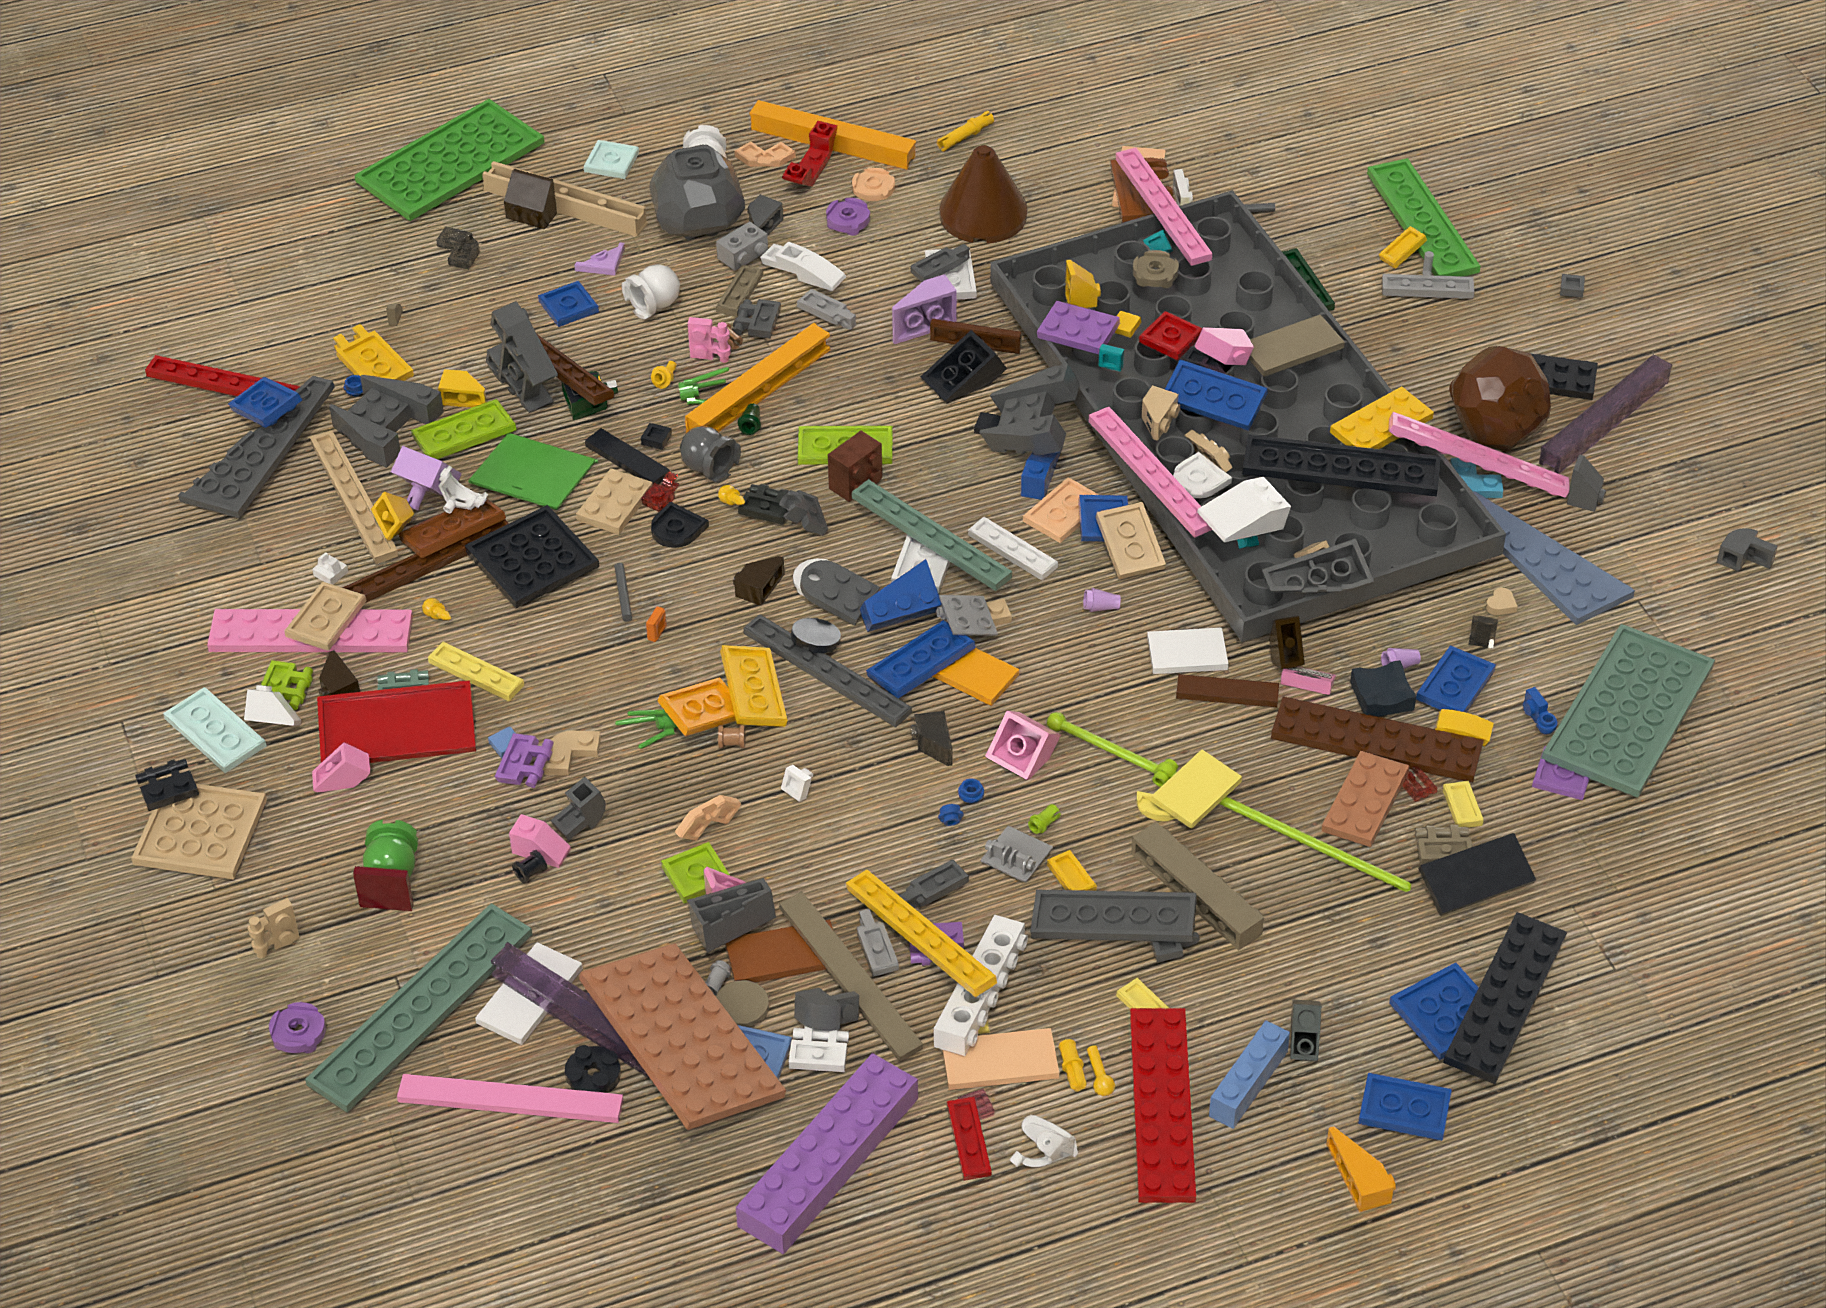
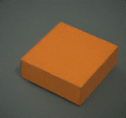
[646,606,667,642]

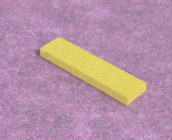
[428,642,524,701]

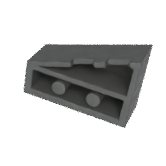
[687,878,776,953]

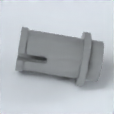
[705,960,731,996]

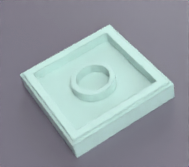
[584,140,639,179]

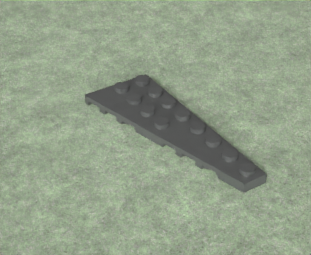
[178,376,335,518]

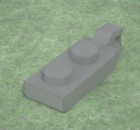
[797,289,856,330]
[857,909,899,977]

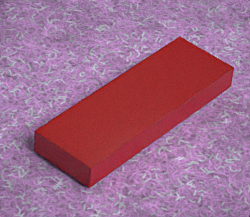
[947,1097,992,1181]

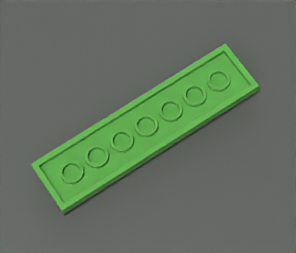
[1367,158,1481,277]

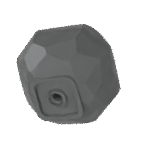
[649,145,745,240]

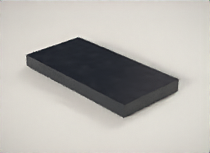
[1418,833,1536,916]

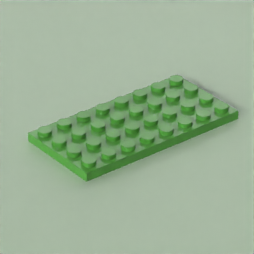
[354,99,545,221]

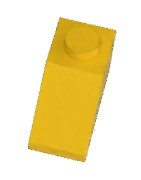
[1065,260,1101,308]
[438,369,487,408]
[371,492,414,540]

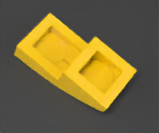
[1435,709,1494,747]

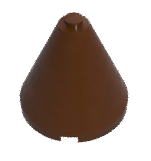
[940,145,1027,244]

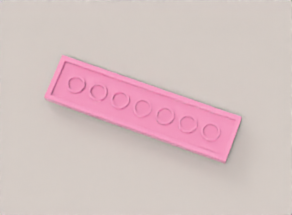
[207,609,413,652]

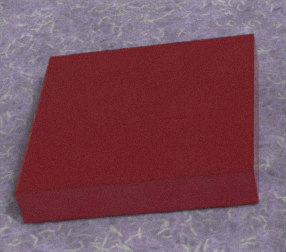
[353,866,414,911]

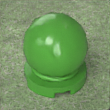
[362,820,418,877]

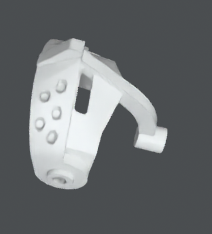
[438,465,488,514]
[1009,1115,1078,1167]

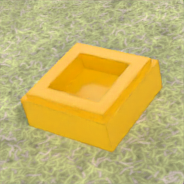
[1115,311,1141,338]

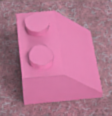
[985,711,1061,780]

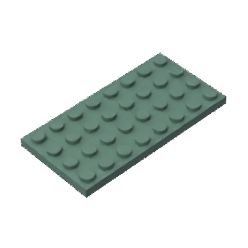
[1541,624,1715,798]

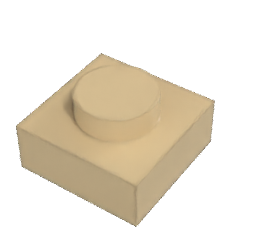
[986,599,1012,626]

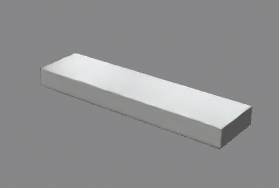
[968,517,1058,581]

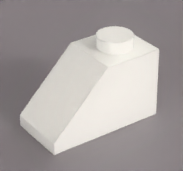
[244,685,301,726]

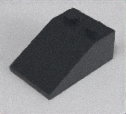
[920,330,1007,403]

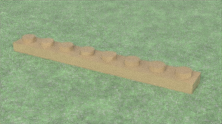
[310,430,399,564]

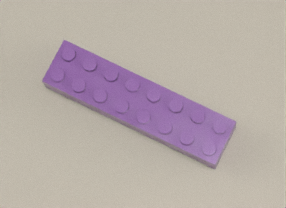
[736,1053,918,1255]

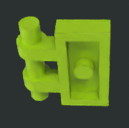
[261,660,313,710]

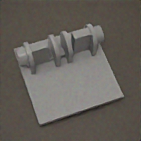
[936,595,998,636]
[981,826,1053,883]

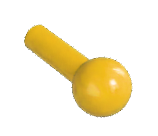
[1087,1046,1115,1096]

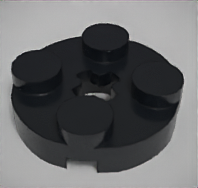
[565,1045,621,1092]

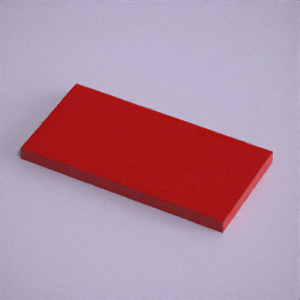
[317,680,476,763]

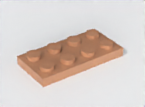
[1322,751,1409,847]

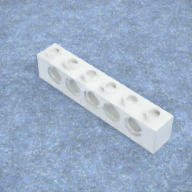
[934,915,1028,1056]

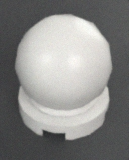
[683,125,727,158]
[622,264,680,319]

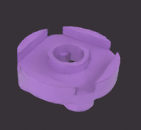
[826,198,870,236]
[269,1002,326,1053]

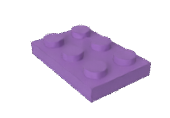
[1037,301,1120,354]

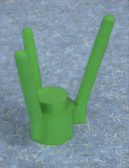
[678,367,729,405]
[615,709,678,749]

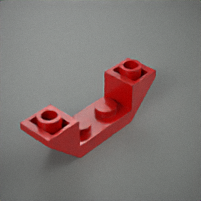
[782,120,838,187]

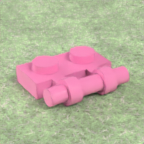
[688,317,731,363]

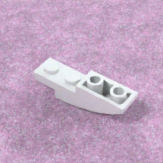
[760,242,846,291]

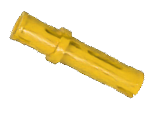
[937,111,994,152]

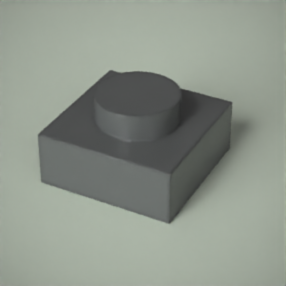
[1560,274,1585,298]

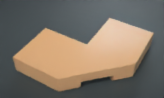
[735,141,796,167]
[675,795,742,841]

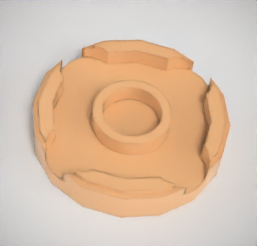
[852,168,895,201]

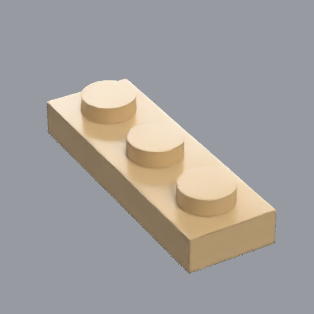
[1184,430,1233,472]

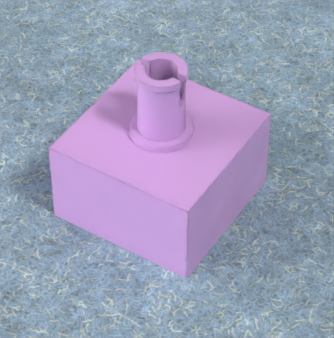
[391,446,462,511]

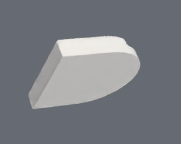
[1173,452,1232,498]

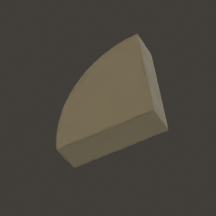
[386,303,403,326]

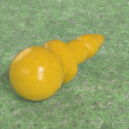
[718,485,745,505]
[422,598,451,621]

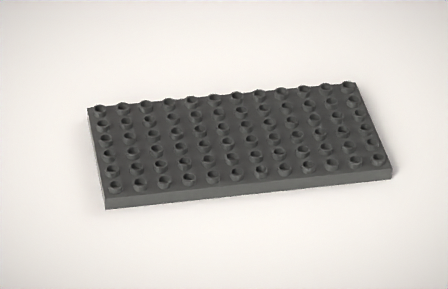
[990,190,1506,642]

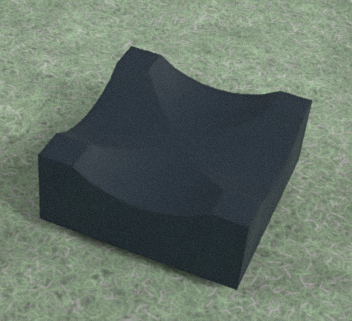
[1350,660,1416,717]

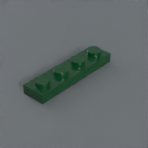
[1282,248,1335,311]

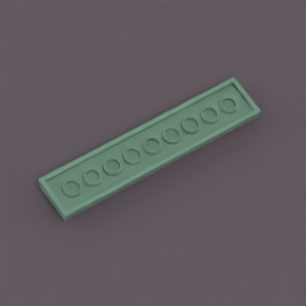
[305,903,532,1113]

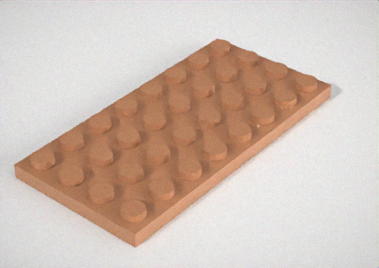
[579,943,786,1130]

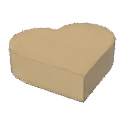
[1486,588,1518,615]

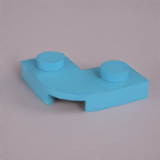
[1450,458,1503,498]

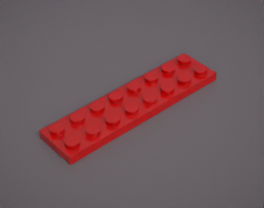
[1130,1008,1196,1203]

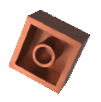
[828,430,882,502]

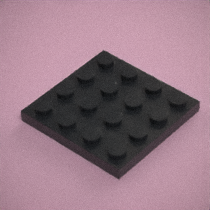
[465,505,600,608]

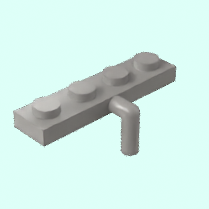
[1382,251,1474,299]

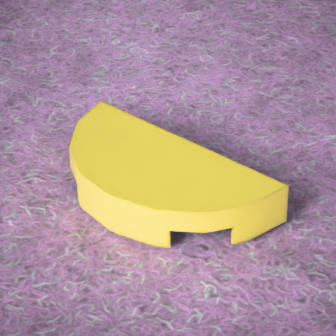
[1136,791,1176,821]

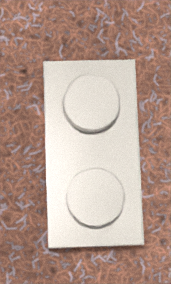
[1173,169,1193,206]

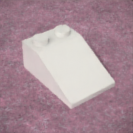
[1197,477,1291,542]

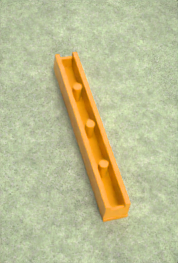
[749,100,916,170]
[685,323,830,433]

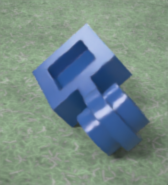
[1523,687,1558,734]

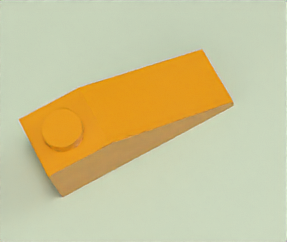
[1326,1126,1396,1212]

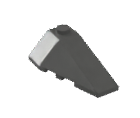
[1262,539,1374,593]

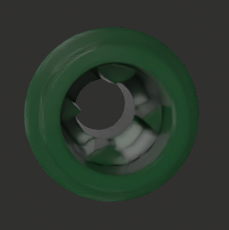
[738,403,761,435]

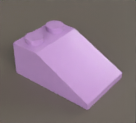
[892,274,957,344]

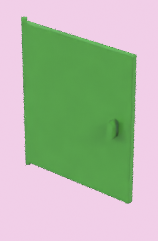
[468,433,598,510]

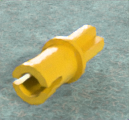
[1058,1039,1087,1092]

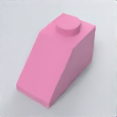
[1195,328,1254,365]
[312,743,370,792]
[509,814,571,868]

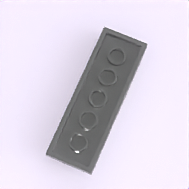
[1030,890,1197,942]

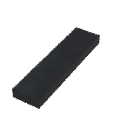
[585,428,670,488]

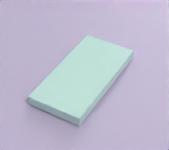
[163,687,267,773]

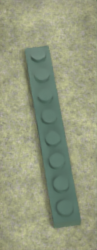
[852,479,1012,591]

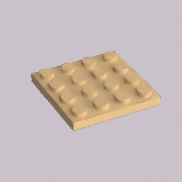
[131,784,267,880]

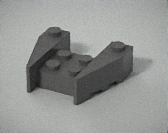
[486,301,558,414]
[979,364,1080,455]
[329,375,444,468]

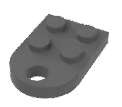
[800,560,880,626]

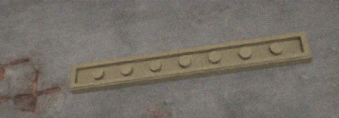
[779,891,923,1062]

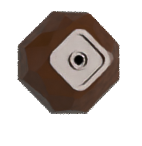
[1449,346,1551,451]

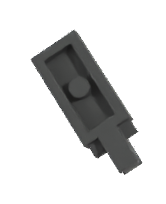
[910,244,970,282]
[899,859,969,908]

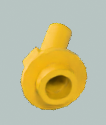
[651,361,677,389]

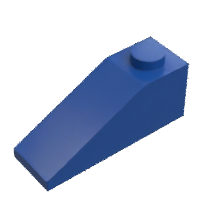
[1021,451,1061,500]

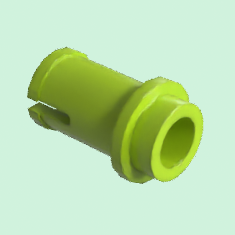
[1028,804,1061,834]

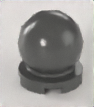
[680,426,741,483]

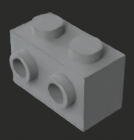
[716,221,768,271]

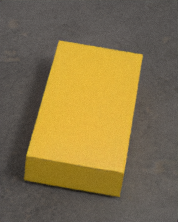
[1379,226,1427,269]
[1047,850,1097,891]

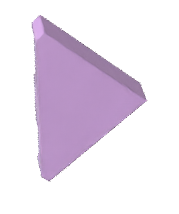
[574,242,625,275]

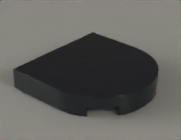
[651,501,709,548]

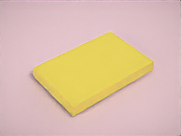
[1151,750,1242,829]

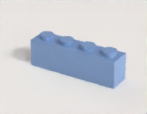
[1209,1020,1290,1129]

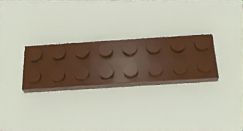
[1271,696,1484,783]

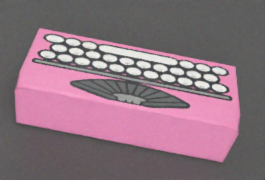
[1281,666,1336,695]

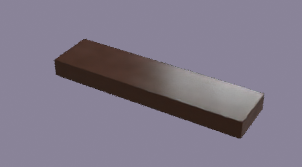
[930,318,1021,354]
[1176,674,1279,708]

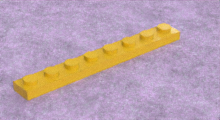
[846,870,997,997]

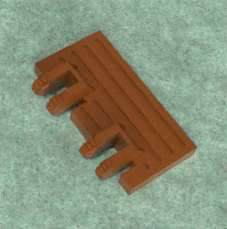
[1110,157,1176,223]

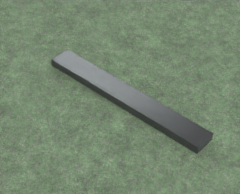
[743,614,912,728]

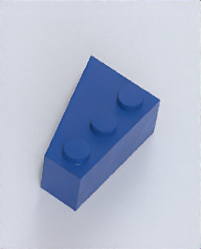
[860,559,942,632]

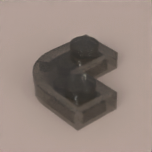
[436,226,480,270]

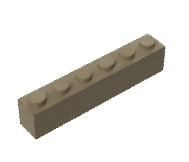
[1131,822,1264,951]

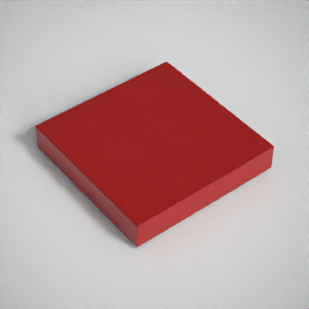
[1139,311,1203,360]

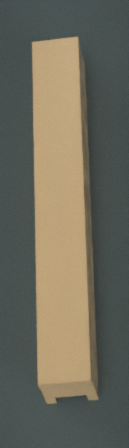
[483,161,648,237]

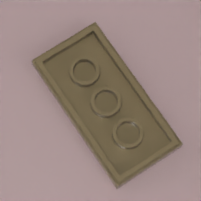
[1249,315,1345,377]

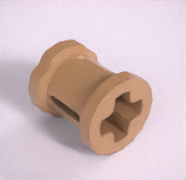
[718,725,746,748]

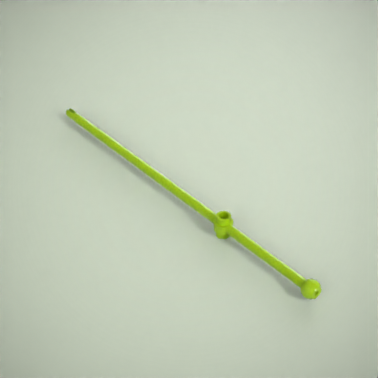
[1047,712,1411,892]

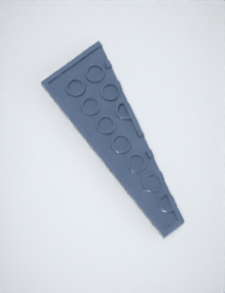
[1473,491,1635,625]

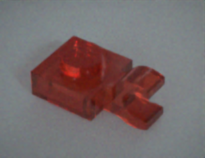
[641,472,679,512]

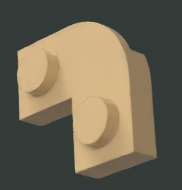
[543,730,601,776]

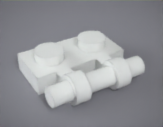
[789,1026,849,1072]

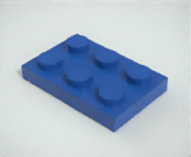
[228,377,302,428]
[1416,645,1496,713]
[1358,1073,1452,1141]

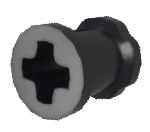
[512,850,548,884]

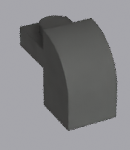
[1716,528,1778,572]
[550,777,606,841]
[794,988,859,1031]

